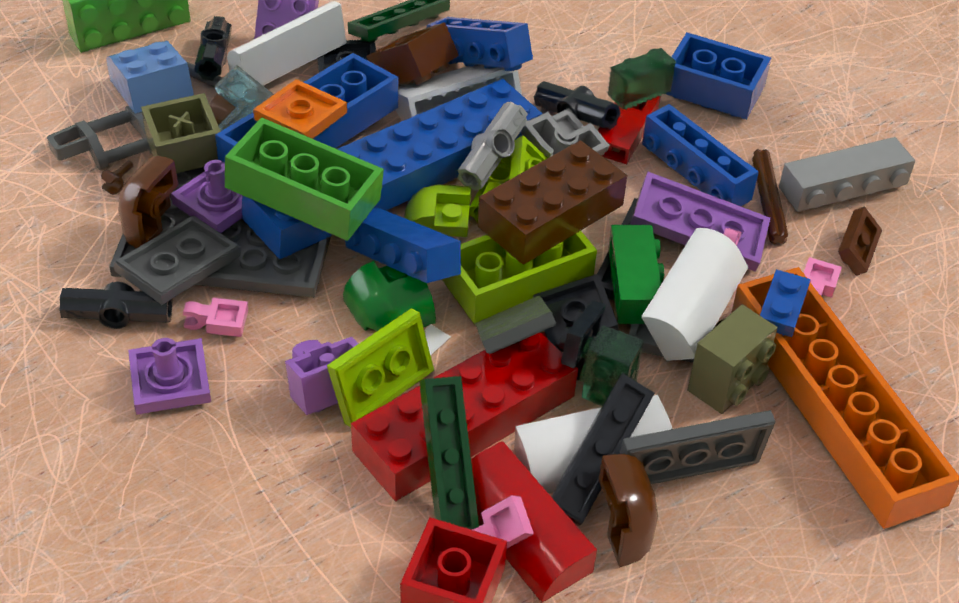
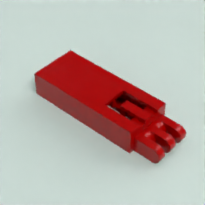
[597,83,662,165]

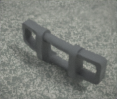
[47,106,152,170]

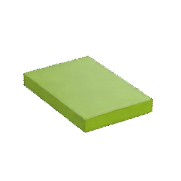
[327,308,434,428]

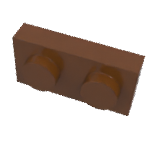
[838,206,882,276]

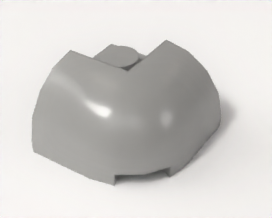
[521,108,610,158]

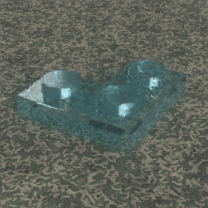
[215,65,274,131]

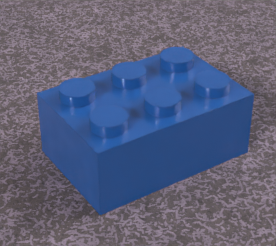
[662,32,771,120]

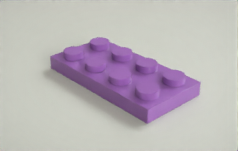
[630,172,770,271]

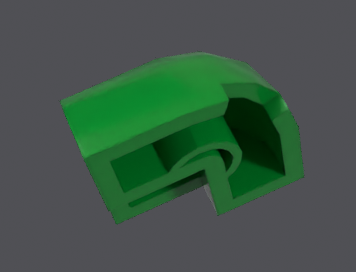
[343,260,436,331]

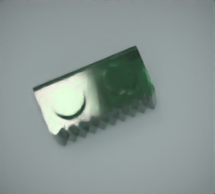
[607,48,676,110]

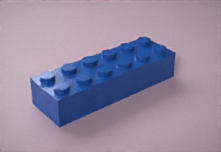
[215,53,398,163]

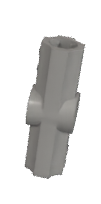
[457,101,528,190]

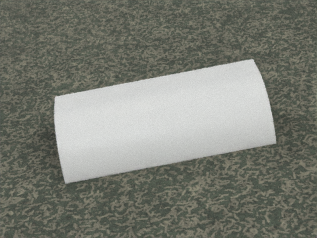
[227,1,346,92]
[396,65,522,121]
[641,228,748,361]
[514,395,672,493]

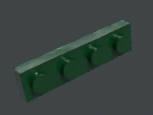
[348,0,450,42]
[419,376,479,530]

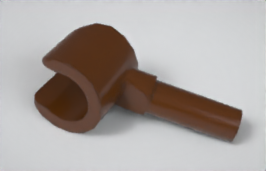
[101,160,133,195]

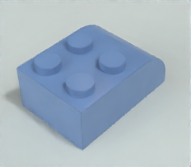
[107,41,194,113]

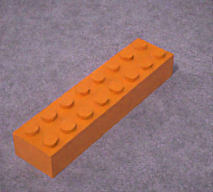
[731,267,959,529]

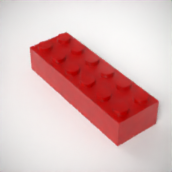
[351,332,578,502]

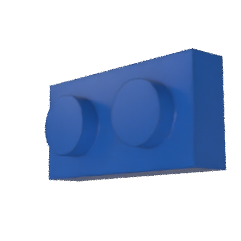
[760,269,811,337]

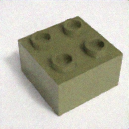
[141,93,220,174]
[687,304,778,414]

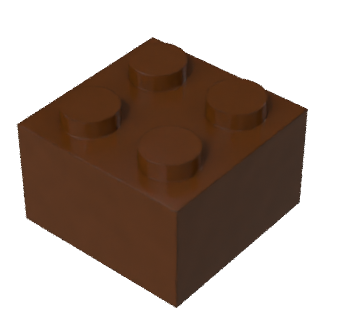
[367,22,459,87]

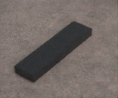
[551,373,655,525]

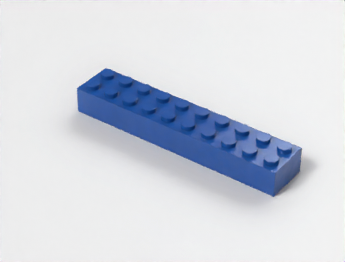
[242,79,543,259]

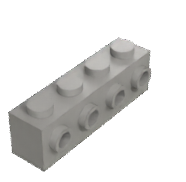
[779,137,916,212]

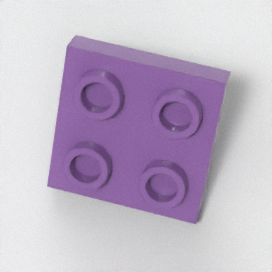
[254,0,319,39]
[171,160,242,233]
[128,338,211,415]

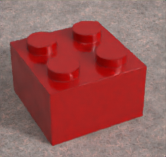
[400,517,507,603]

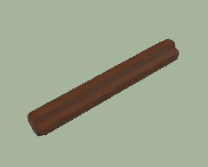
[752,149,788,245]

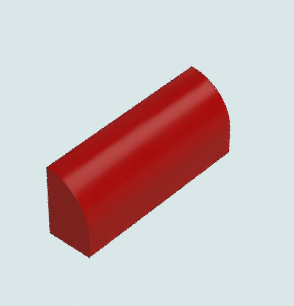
[471,440,597,603]

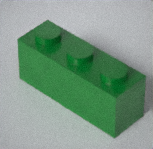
[608,225,664,324]

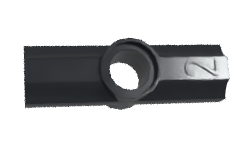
[194,16,232,81]
[533,81,620,130]
[59,282,173,329]

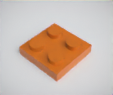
[253,79,347,139]

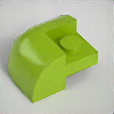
[404,184,471,237]

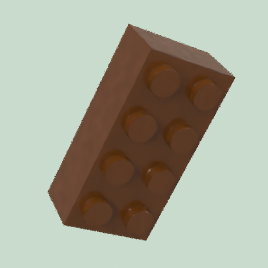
[478,140,628,265]

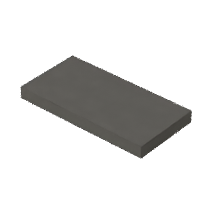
[620,410,776,484]

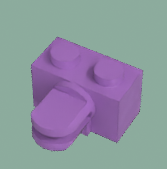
[285,337,359,415]

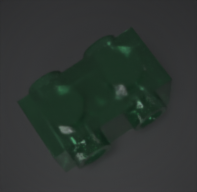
[579,325,644,406]

